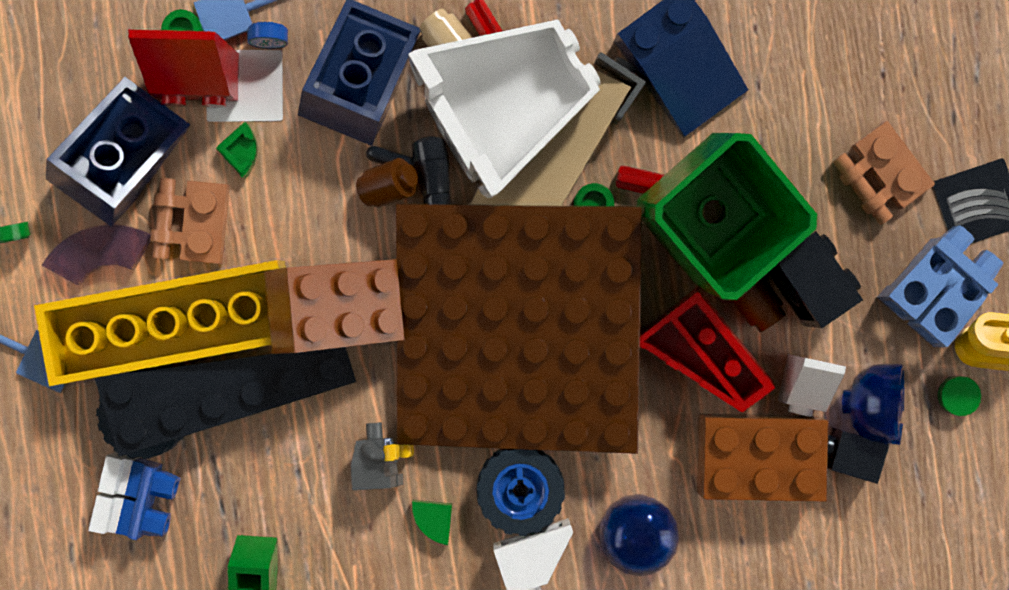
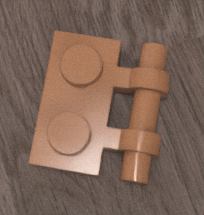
[832,121,935,225]
[150,178,230,264]

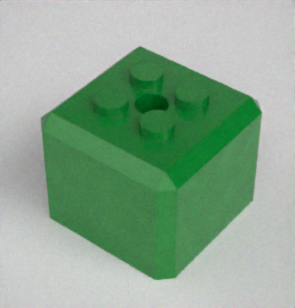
[636,133,818,300]

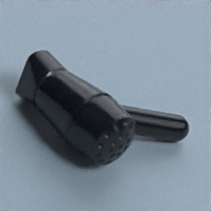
[366,136,451,204]

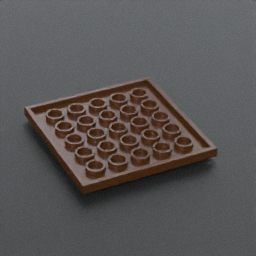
[396,204,642,454]

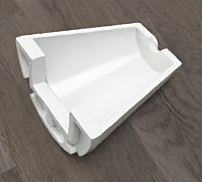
[408,20,600,198]

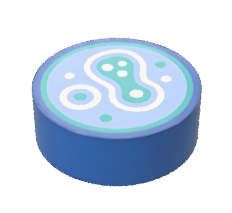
[247,22,288,49]

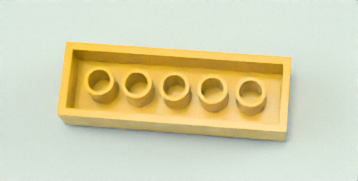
[34,260,286,386]

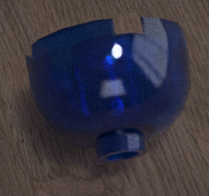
[842,364,905,445]
[598,494,679,577]

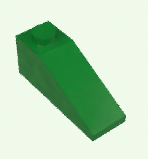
[227,535,278,590]

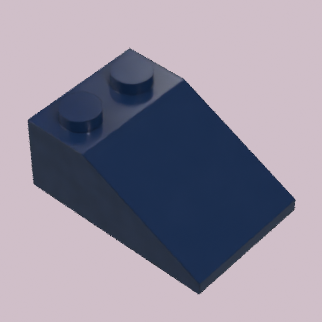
[298,0,421,146]
[614,0,749,138]
[46,77,190,227]

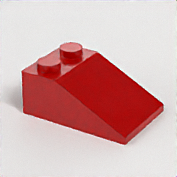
[128,29,239,108]

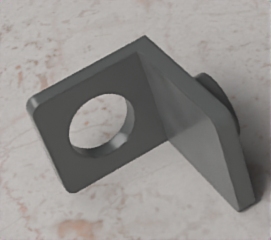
[594,52,646,125]

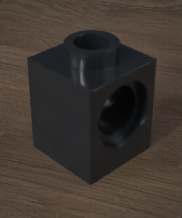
[827,427,890,484]

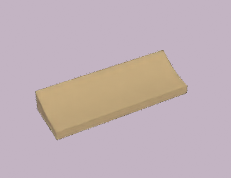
[470,61,631,206]

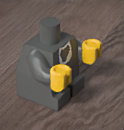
[351,422,414,490]

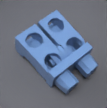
[877,225,1003,347]

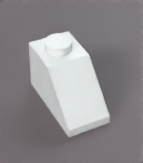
[778,354,846,417]
[493,518,573,590]

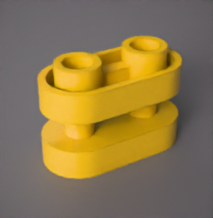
[955,312,1009,371]

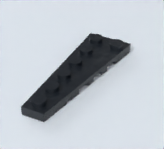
[95,347,356,457]

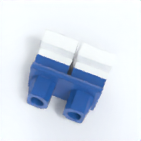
[88,452,180,540]

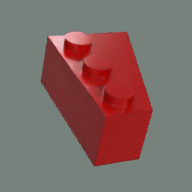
[640,287,775,413]

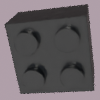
[768,231,863,328]

